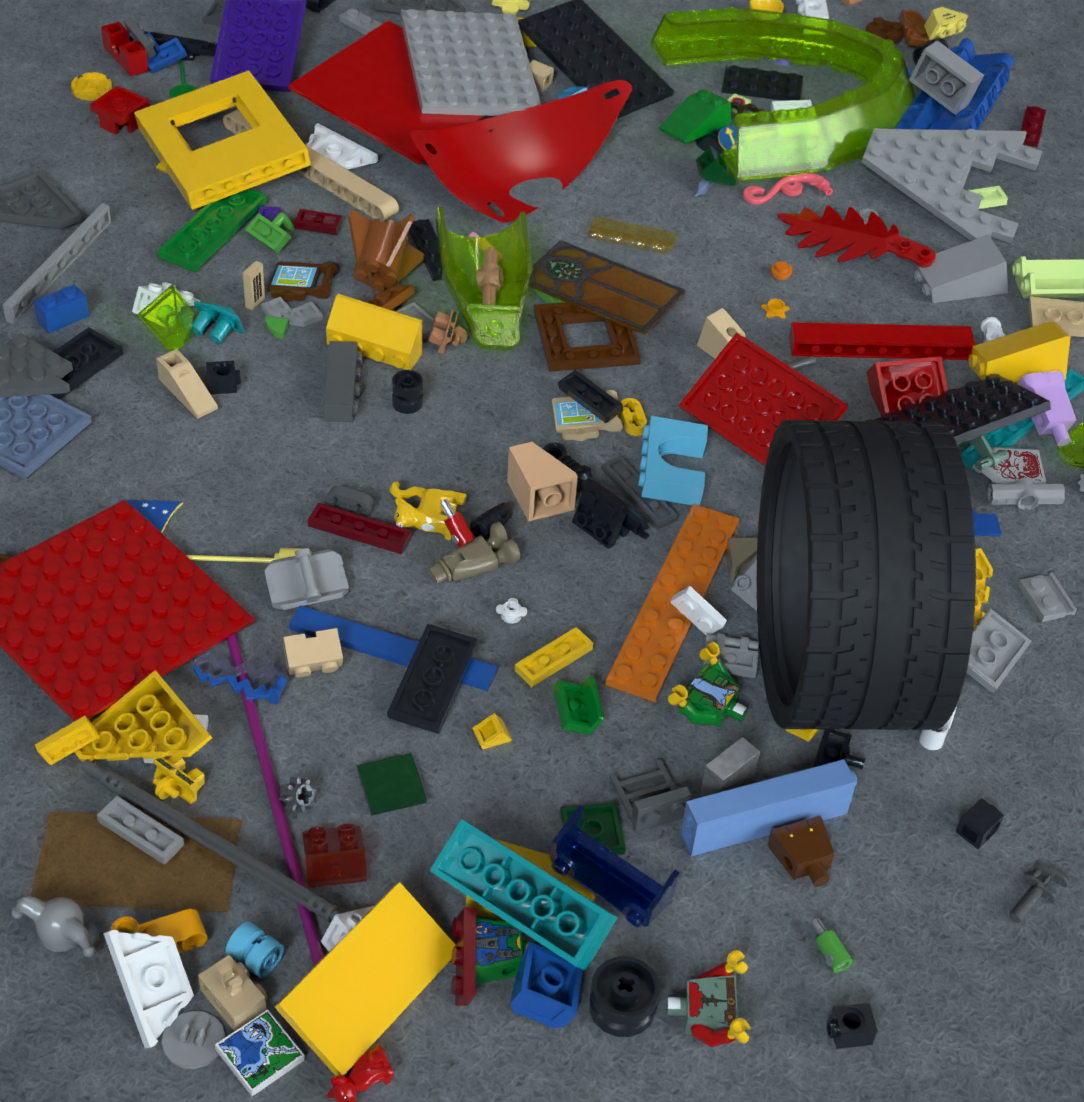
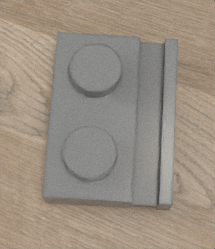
[1018,572,1077,622]

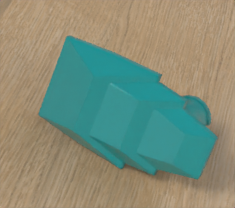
[189,301,245,344]

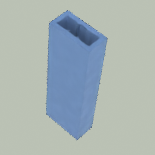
[681,760,857,856]

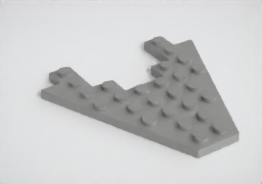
[861,129,1043,243]

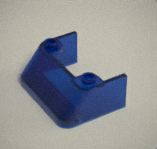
[550,805,680,928]

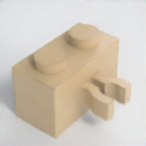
[198,955,268,1031]

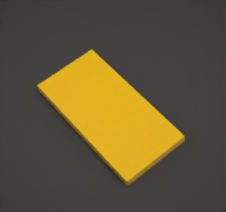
[275,882,456,1076]

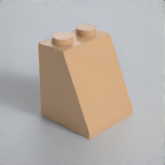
[507,442,578,522]

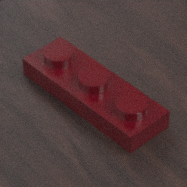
[1021,106,1046,148]
[451,907,476,1006]

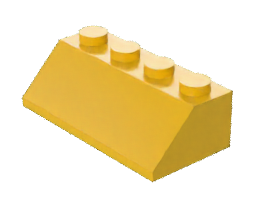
[326,294,422,370]

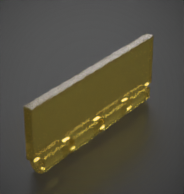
[589,216,678,254]

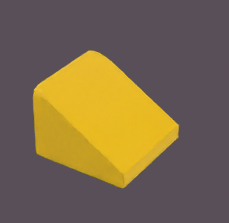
[472,713,512,749]

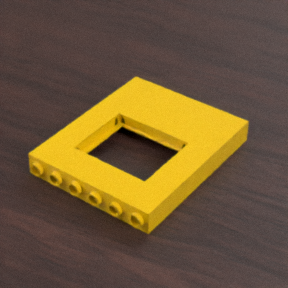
[134,71,311,210]

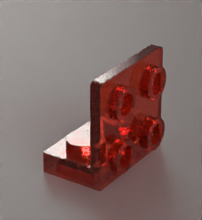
[302,824,367,888]

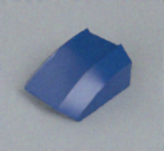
[510,941,583,1028]

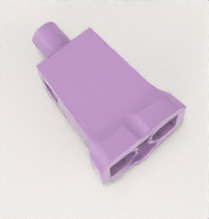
[1017,371,1076,446]

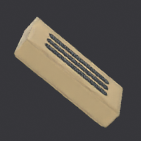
[243,261,265,310]

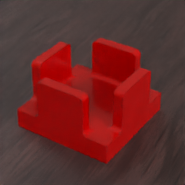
[90,85,150,135]

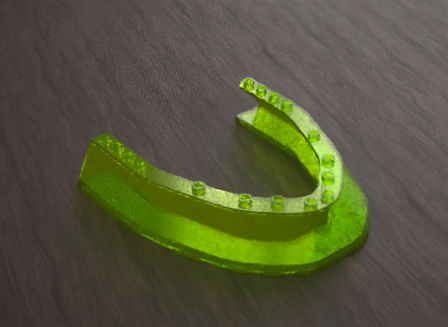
[650,7,916,181]

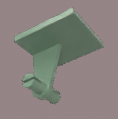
[958,435,1009,471]

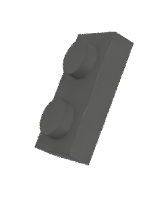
[123,17,156,59]

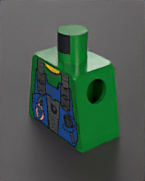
[475,918,540,984]

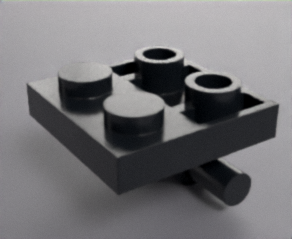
[572,479,630,549]

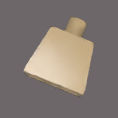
[697,308,746,358]

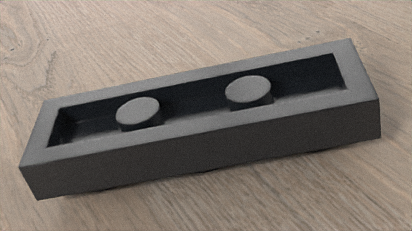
[558,370,623,423]

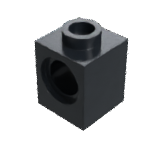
[206,361,241,395]
[956,798,1004,849]
[826,1003,878,1049]

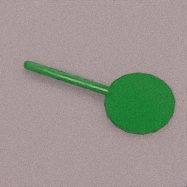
[169,62,198,98]

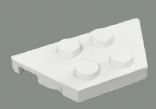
[306,123,378,170]
[103,930,194,1049]

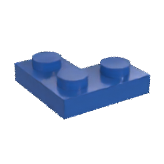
[132,32,187,74]

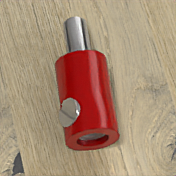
[440,499,475,547]

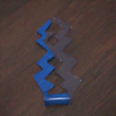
[194,652,289,704]

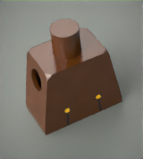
[768,815,834,887]

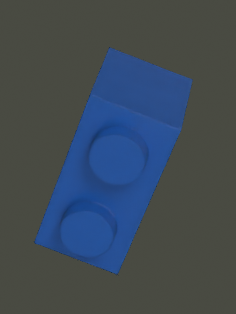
[33,284,89,334]

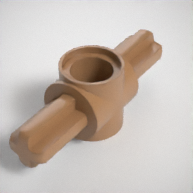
[477,247,504,310]

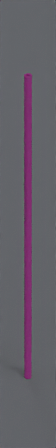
[226,633,353,1077]

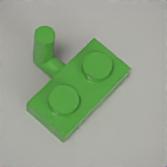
[245,213,294,254]

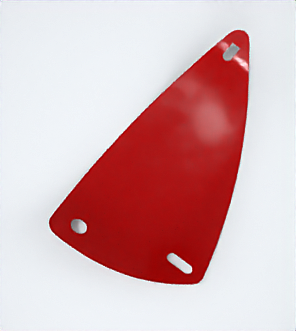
[410,80,632,223]

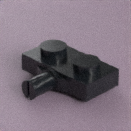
[813,729,866,770]

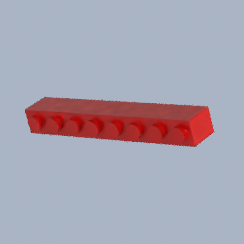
[789,322,975,360]

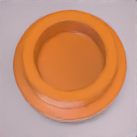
[771,261,793,280]

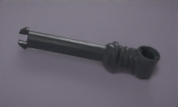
[543,442,649,539]

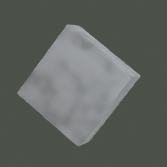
[700,737,760,797]

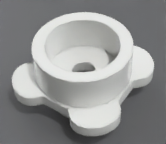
[496,598,527,623]

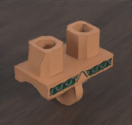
[428,309,468,353]

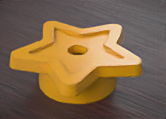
[761,299,790,319]

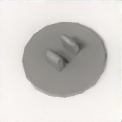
[162,1011,225,1069]

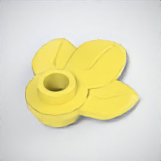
[492,0,530,15]

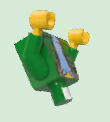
[668,642,748,727]

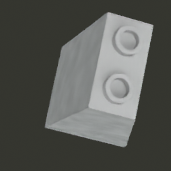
[913,235,1008,303]

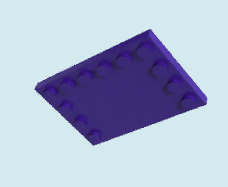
[210,0,307,92]

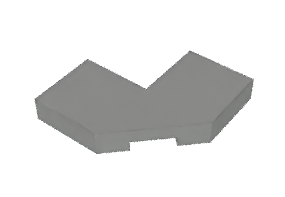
[261,297,323,327]

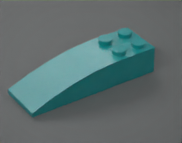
[430,819,618,970]

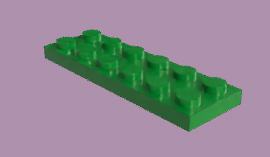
[157,188,267,272]

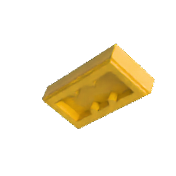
[35,716,100,765]

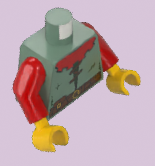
[666,950,751,1047]

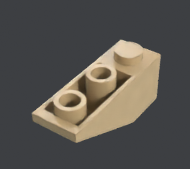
[156,349,218,419]

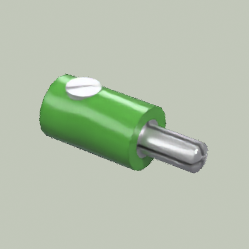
[811,918,853,973]

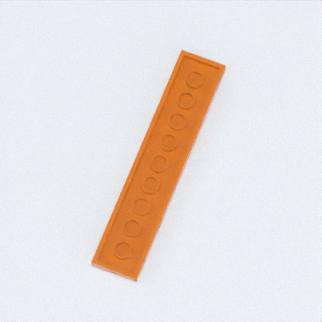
[605,504,740,702]

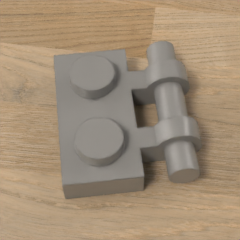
[703,633,759,678]

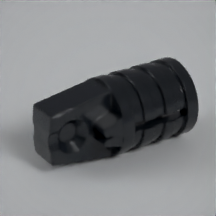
[470,502,511,539]

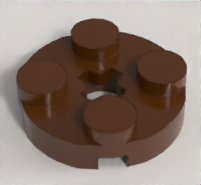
[865,17,904,46]

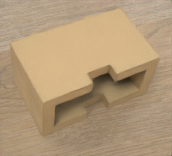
[283,628,343,678]

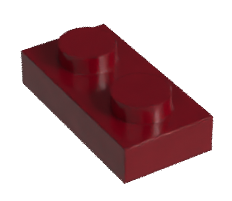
[294,209,342,235]

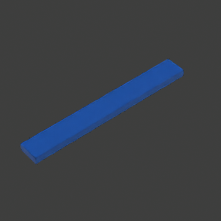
[289,606,497,692]

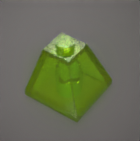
[137,285,194,352]

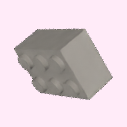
[909,41,984,115]

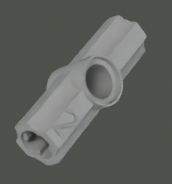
[987,478,1065,509]

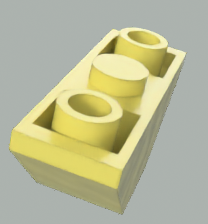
[924,7,968,40]

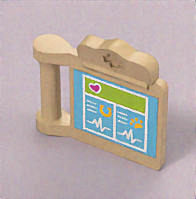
[552,390,623,441]

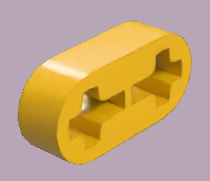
[619,398,647,436]

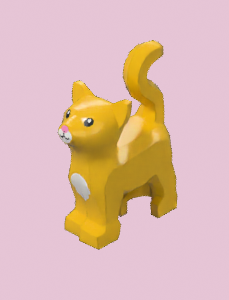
[390,481,466,540]

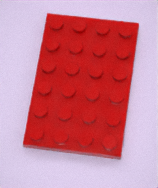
[679,332,848,466]

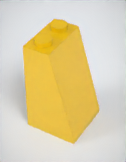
[968,321,1071,382]

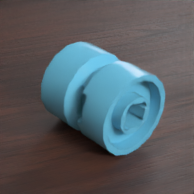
[226,921,284,979]

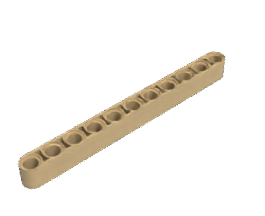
[223,109,399,222]

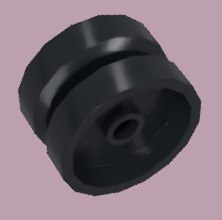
[589,956,660,1037]

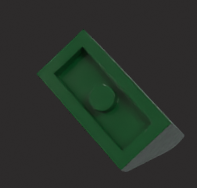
[696,145,736,186]

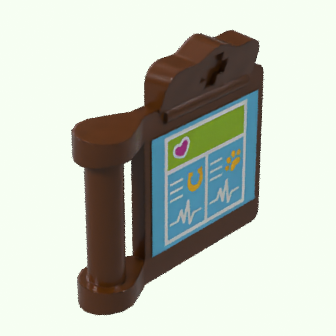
[268,261,339,302]

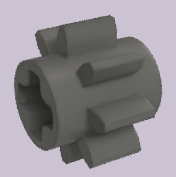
[279,777,316,813]

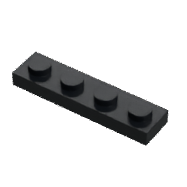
[409,219,454,281]

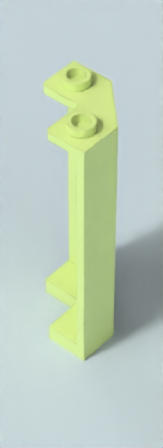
[1012,256,1084,299]

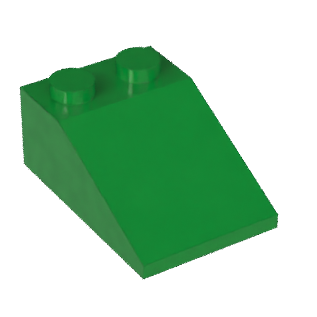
[659,89,731,144]

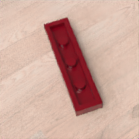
[308,503,411,554]

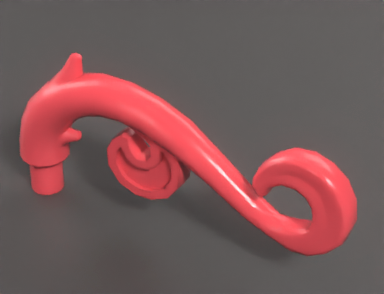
[743,171,833,205]

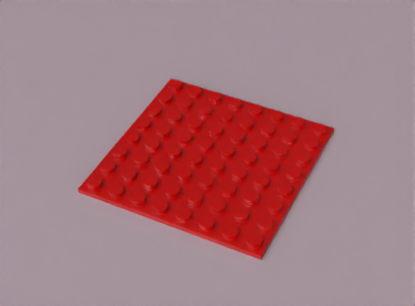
[288,20,484,165]
[0,500,255,722]

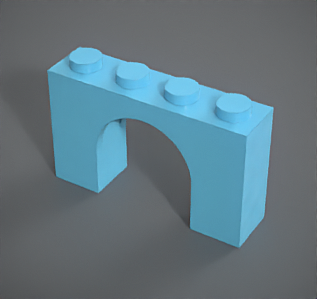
[638,416,708,505]

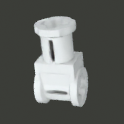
[981,317,1006,343]

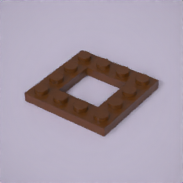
[534,298,640,372]

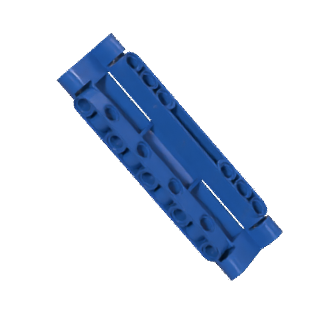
[895,38,1014,130]

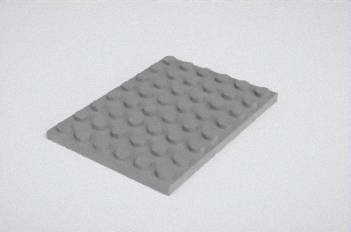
[400,9,541,116]

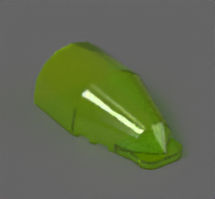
[436,206,533,350]

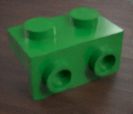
[553,676,604,735]

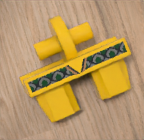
[153,756,205,804]

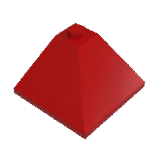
[867,356,948,417]

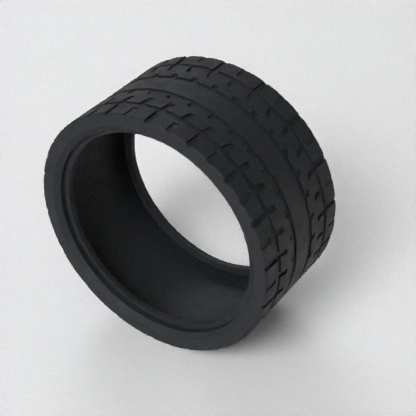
[756,420,976,730]

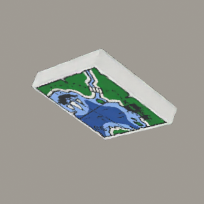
[215,1009,305,1096]

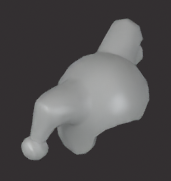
[11,895,96,957]

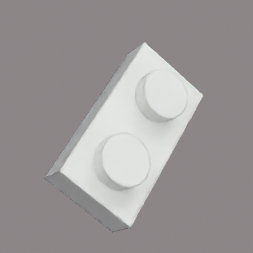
[670,586,727,635]

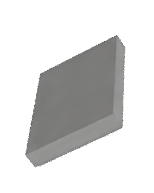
[966,608,1031,693]

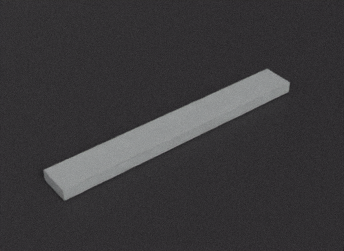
[3,203,111,324]

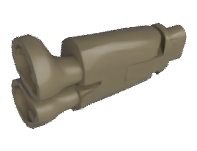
[428,522,520,584]

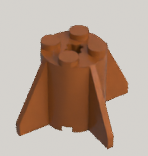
[348,209,424,292]

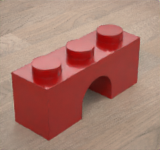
[101,21,149,76]

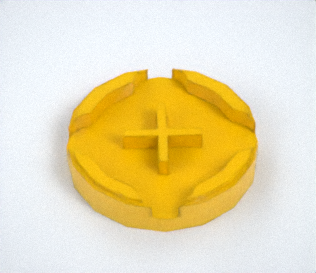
[71,72,112,101]

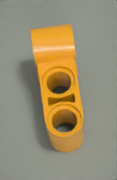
[111,909,208,954]

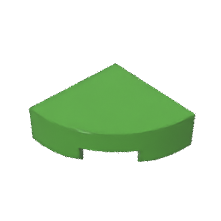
[266,315,289,339]

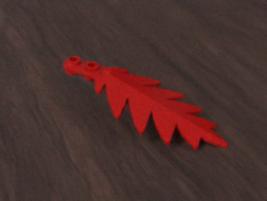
[777,205,936,268]

